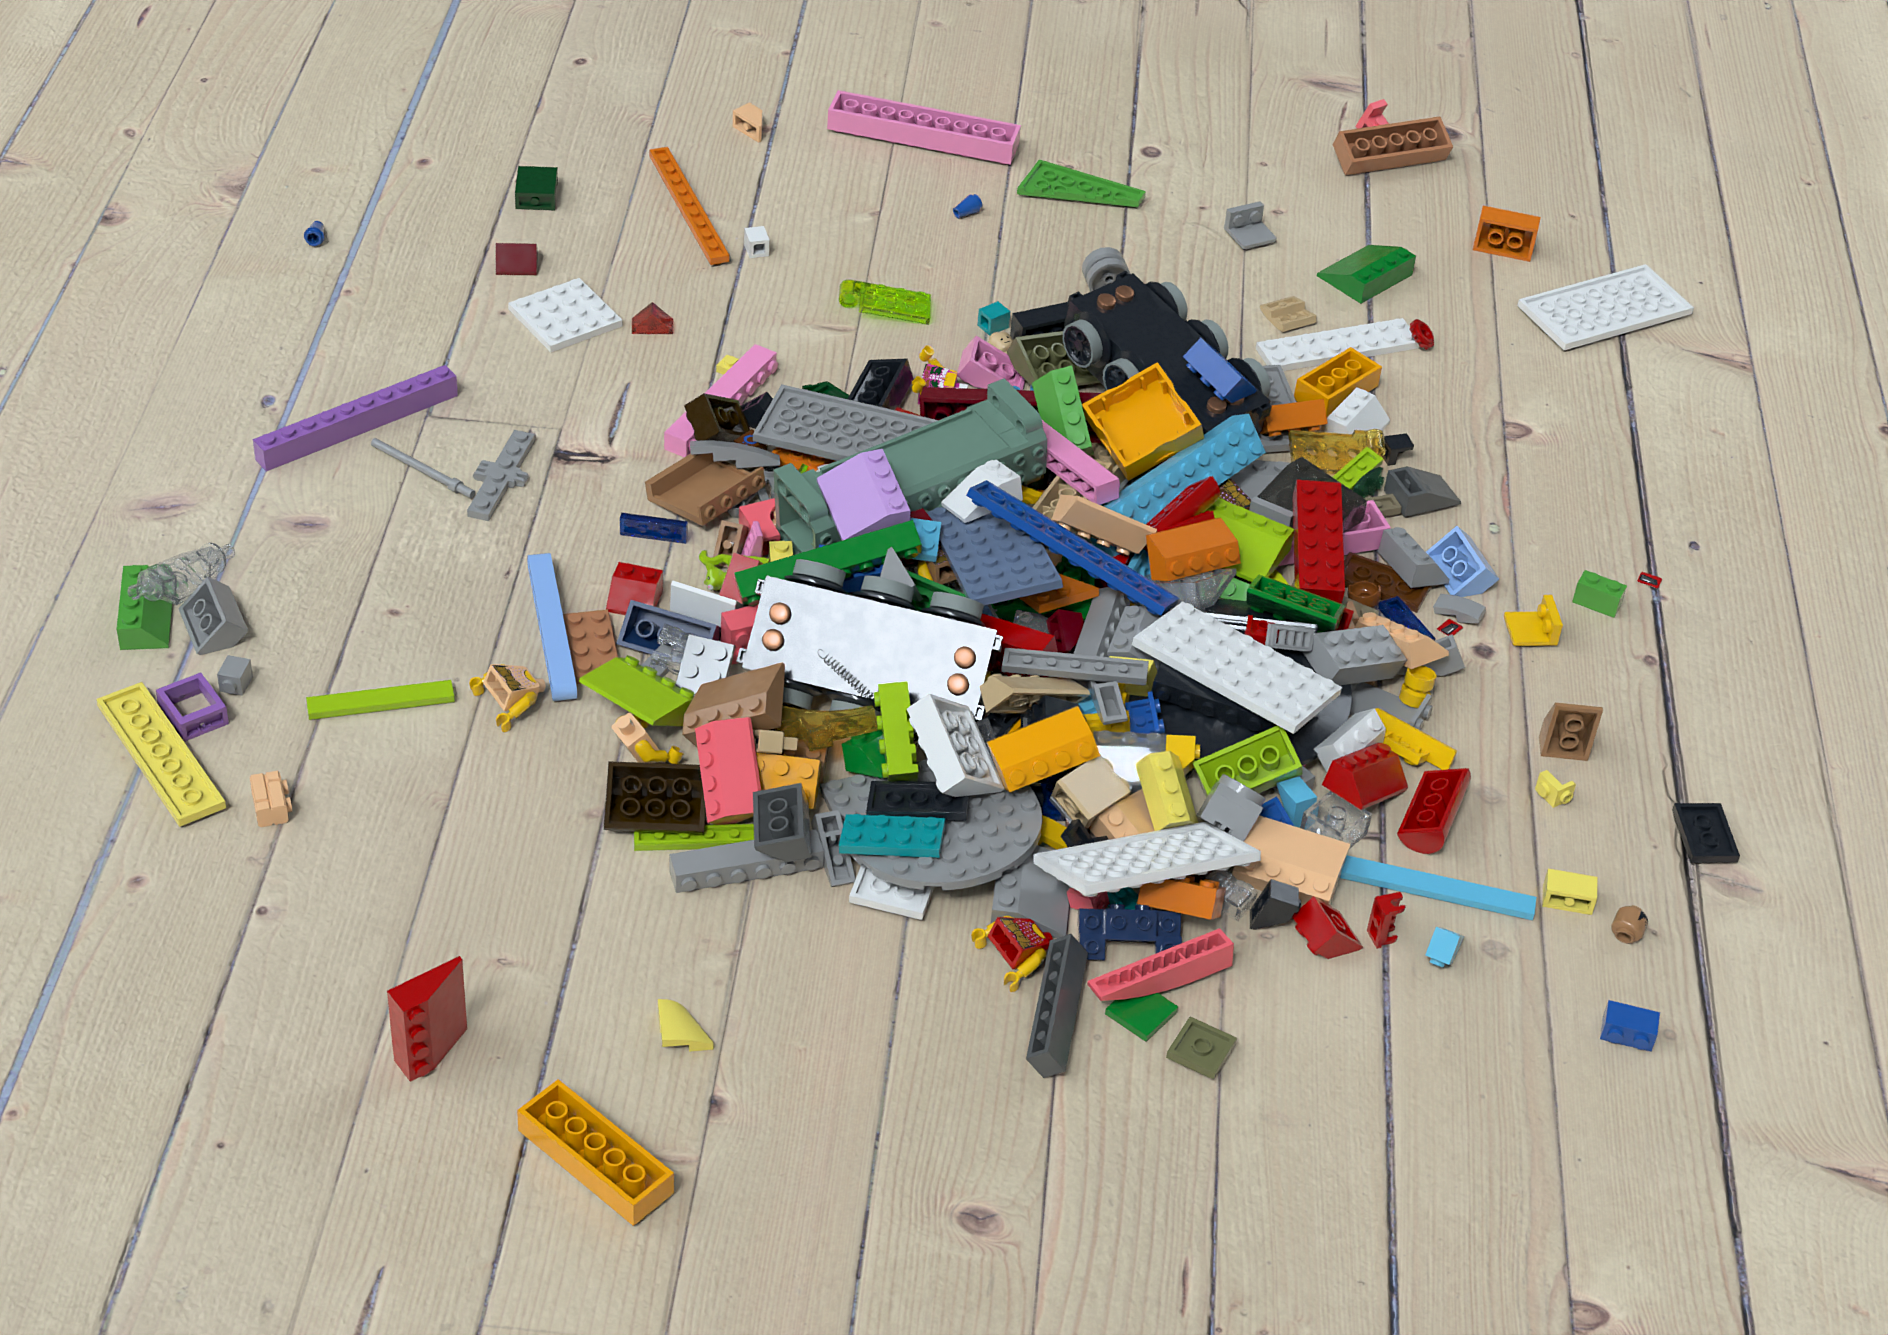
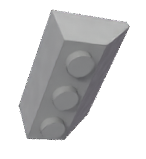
[1378,527,1450,588]
[179,576,248,655]
[1107,606,1162,671]

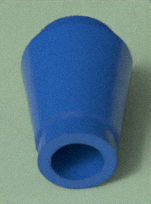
[953,194,983,219]
[304,221,324,246]

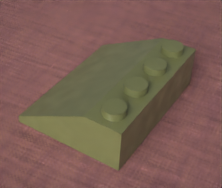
[1007,331,1101,387]

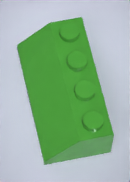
[1032,366,1094,455]
[116,565,174,650]

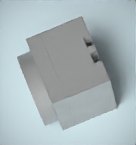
[1196,774,1265,842]

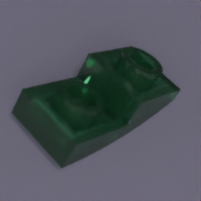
[1351,467,1385,501]

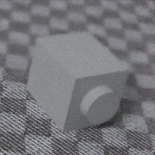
[217,655,253,696]

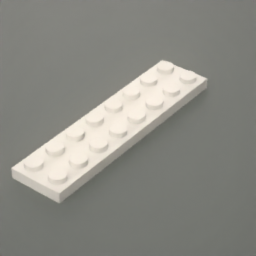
[1256,318,1420,371]

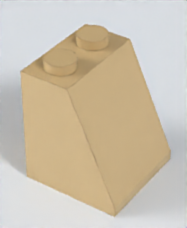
[1052,755,1131,830]

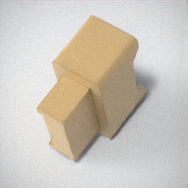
[753,730,798,754]

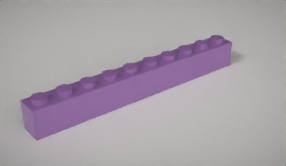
[253,365,458,472]

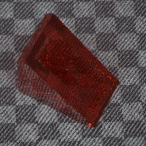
[632,302,673,334]

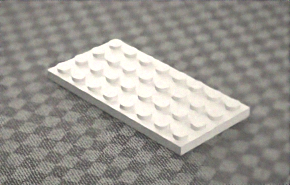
[1517,264,1694,350]
[1132,601,1342,734]
[1034,822,1261,897]

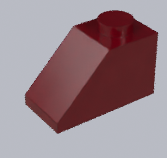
[1046,609,1084,653]

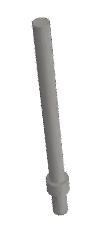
[371,438,475,498]

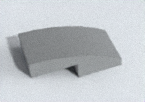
[1433,594,1486,624]

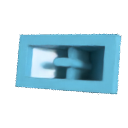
[1276,776,1317,828]

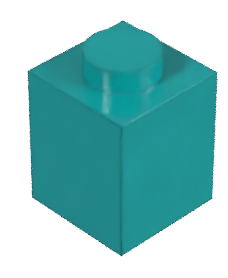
[977,301,1011,336]

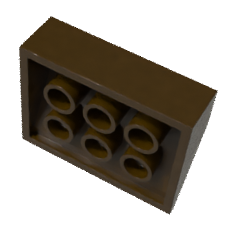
[604,761,706,834]

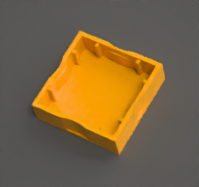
[1082,362,1204,481]

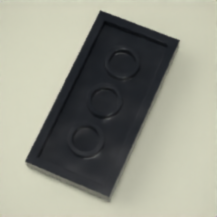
[866,781,969,821]

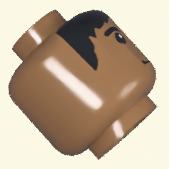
[1611,905,1648,944]

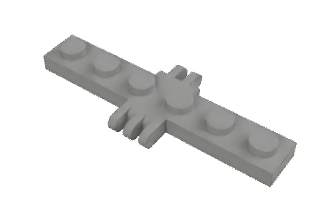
[467,430,535,521]

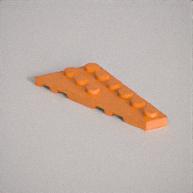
[1019,574,1099,613]

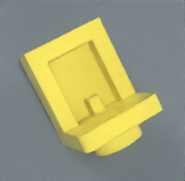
[1535,770,1576,808]

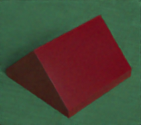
[496,243,538,276]

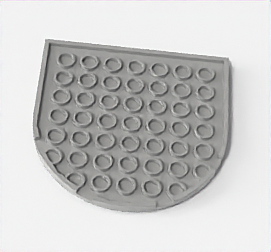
[820,746,1042,890]

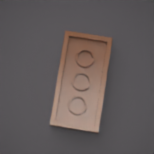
[563,609,618,684]

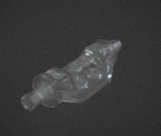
[128,542,235,605]

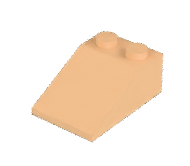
[1089,789,1155,840]

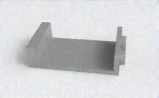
[1349,682,1433,730]

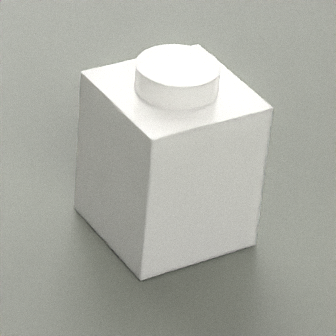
[744,226,769,258]

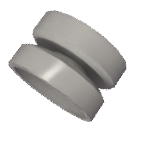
[1082,247,1130,292]

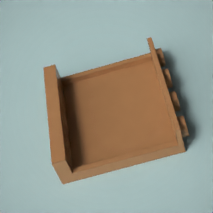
[645,453,766,526]

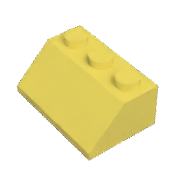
[1135,751,1198,831]

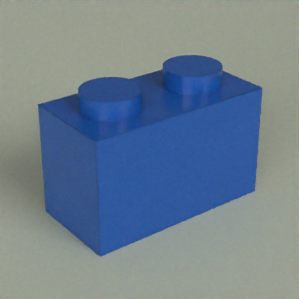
[1600,1000,1660,1052]

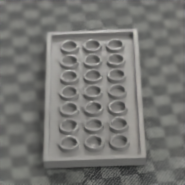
[753,384,939,461]

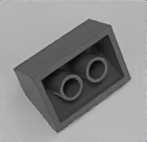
[753,783,811,862]

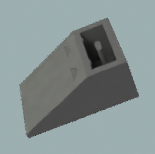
[1384,466,1461,517]

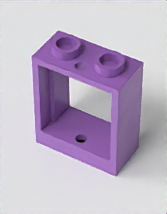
[156,672,229,742]

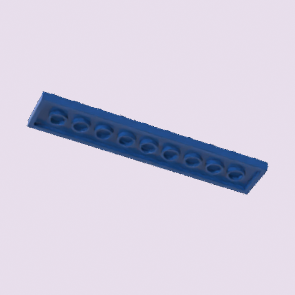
[966,480,1179,615]

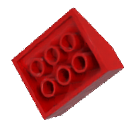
[387,956,467,1082]

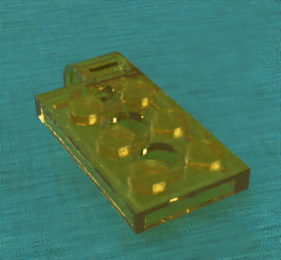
[1288,429,1386,474]

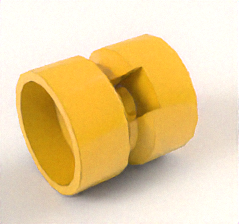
[1399,665,1437,708]

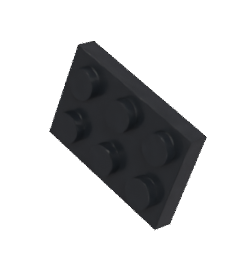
[1672,803,1740,863]

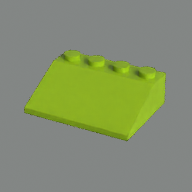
[1207,498,1295,582]
[579,655,694,726]

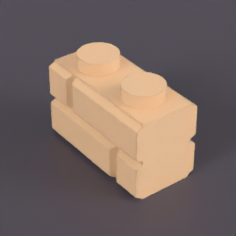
[250,771,292,827]

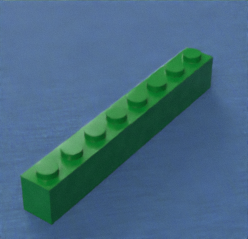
[734,520,922,606]

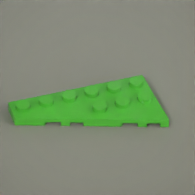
[1017,159,1146,207]

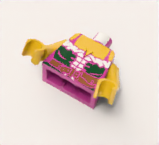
[912,345,968,404]

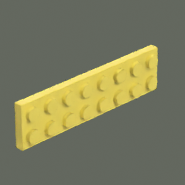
[96,682,226,827]

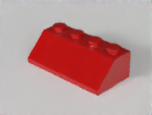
[1322,742,1408,810]

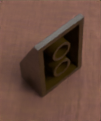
[684,393,750,442]

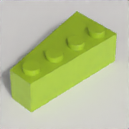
[874,681,919,781]

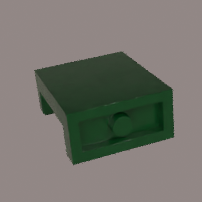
[515,166,558,211]

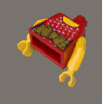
[971,916,1053,992]

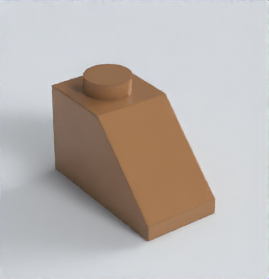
[713,520,749,568]

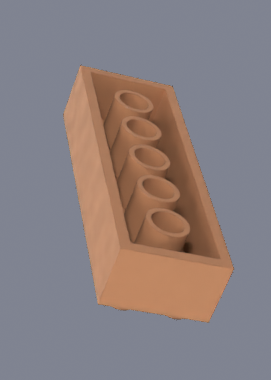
[1332,116,1453,175]

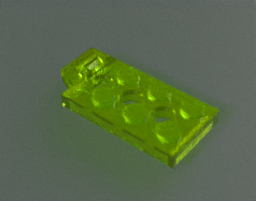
[839,280,931,325]

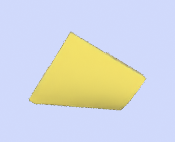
[658,999,713,1052]

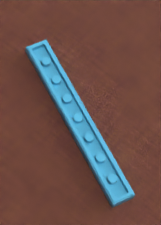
[1340,855,1537,920]

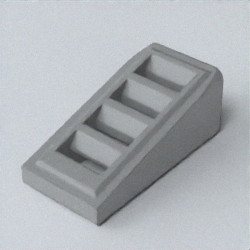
[1265,623,1315,652]

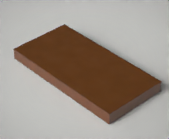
[1344,552,1432,613]

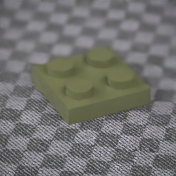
[1166,1016,1237,1080]

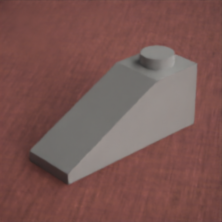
[1396,634,1465,676]
[811,810,856,887]

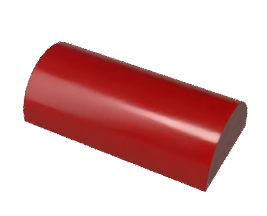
[1143,476,1220,552]
[1397,768,1471,854]

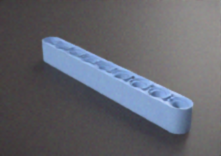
[527,553,577,701]

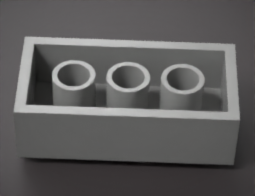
[1302,625,1407,685]

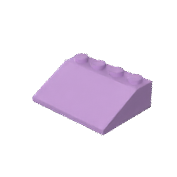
[817,449,910,541]

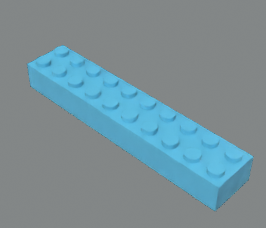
[1090,414,1266,557]

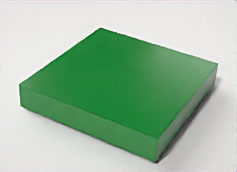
[1105,993,1178,1042]

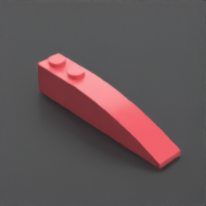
[1087,928,1234,1001]

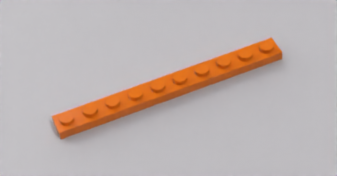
[649,147,730,265]

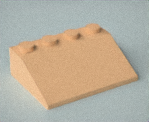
[1232,815,1350,905]

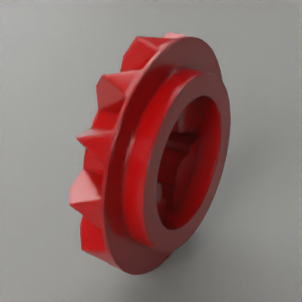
[1409,319,1434,350]

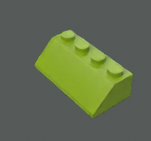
[1193,725,1303,798]

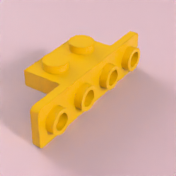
[1375,708,1457,770]

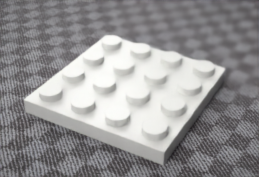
[508,278,622,353]

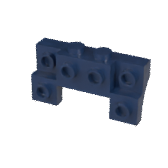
[1077,904,1182,960]

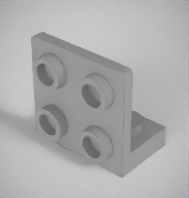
[1224,201,1277,249]

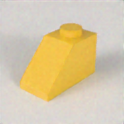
[1166,735,1200,776]

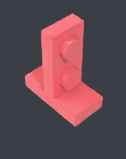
[1355,99,1389,129]

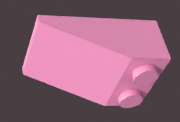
[957,336,1025,390]

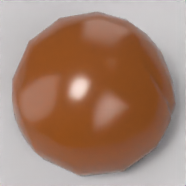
[1347,581,1381,608]

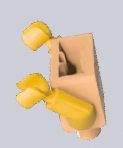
[469,664,546,732]
[611,712,684,764]

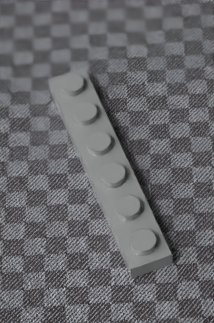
[1002,648,1149,685]

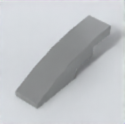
[690,440,780,468]

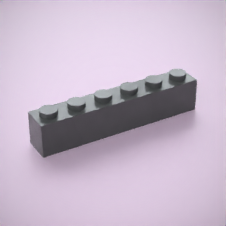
[1026,934,1088,1078]

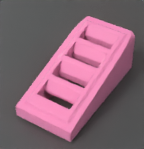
[741,521,763,558]

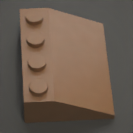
[682,662,785,747]

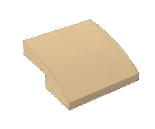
[1260,296,1316,332]

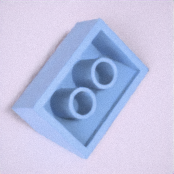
[1426,526,1499,597]

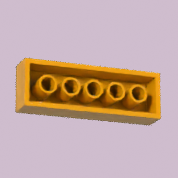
[517,1079,674,1226]

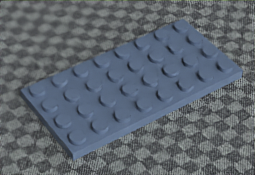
[927,507,1063,606]

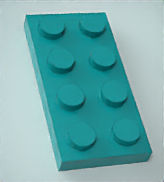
[839,814,946,858]

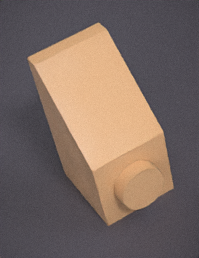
[732,102,762,143]

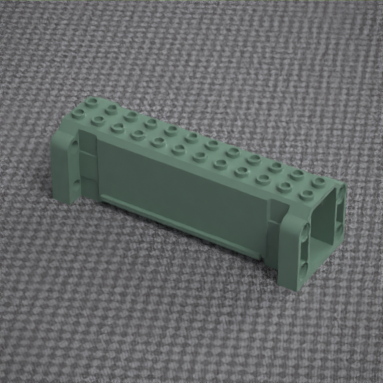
[773,378,1047,555]

